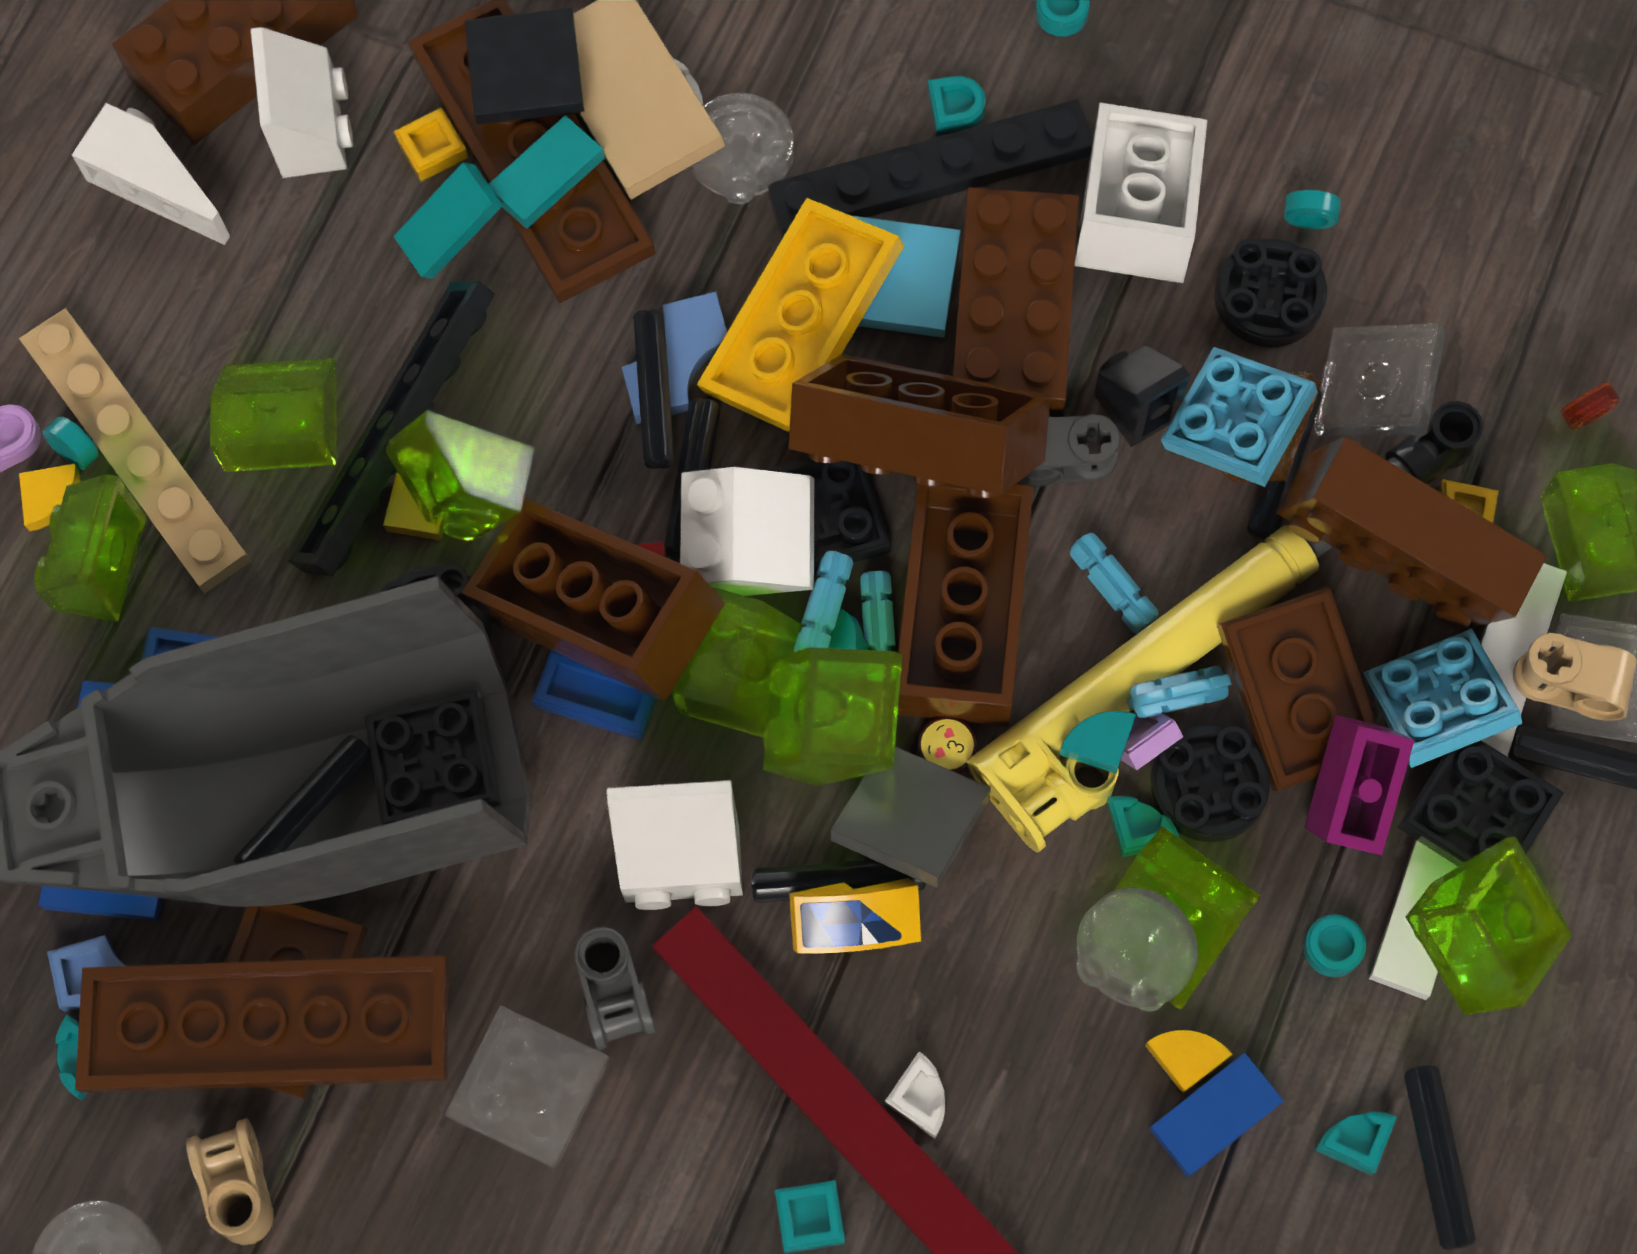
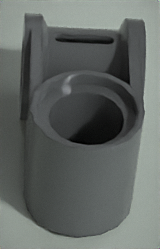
[1017,414,1120,486]
[575,927,656,1051]

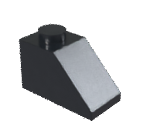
[1094,345,1190,447]

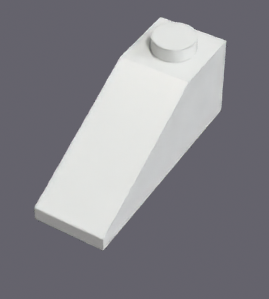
[72,103,230,245]

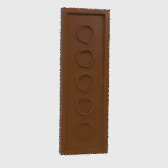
[408,0,656,304]
[75,955,449,1093]

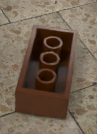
[112,0,358,145]
[953,187,1079,417]
[789,354,1051,498]
[1276,436,1547,629]
[893,483,1034,727]
[462,498,725,702]

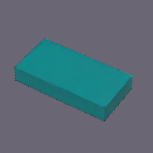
[488,116,605,229]
[393,162,503,279]

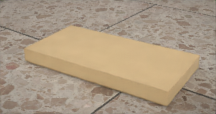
[574,0,725,199]

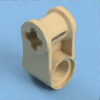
[1513,633,1637,721]
[186,1118,274,1245]

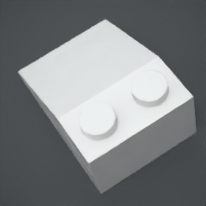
[1074,103,1207,283]
[607,781,743,910]

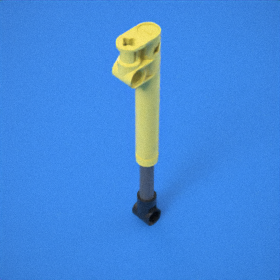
[966,401,1483,853]

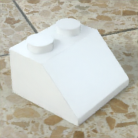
[251,27,353,178]
[680,467,814,598]

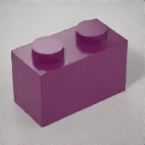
[1304,715,1415,855]

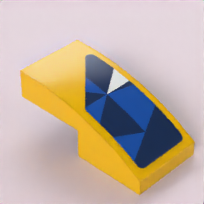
[789,878,921,953]

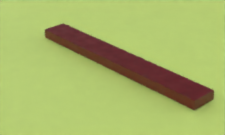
[652,906,1018,1254]

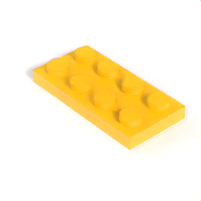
[697,198,904,432]

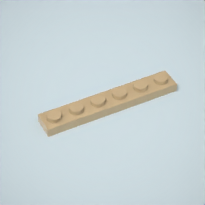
[19,308,251,594]

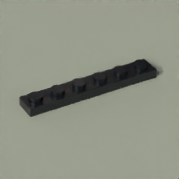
[767,99,1093,239]
[288,281,495,576]

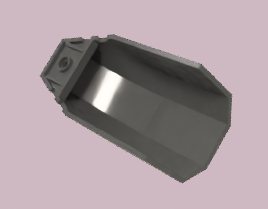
[0,577,531,907]

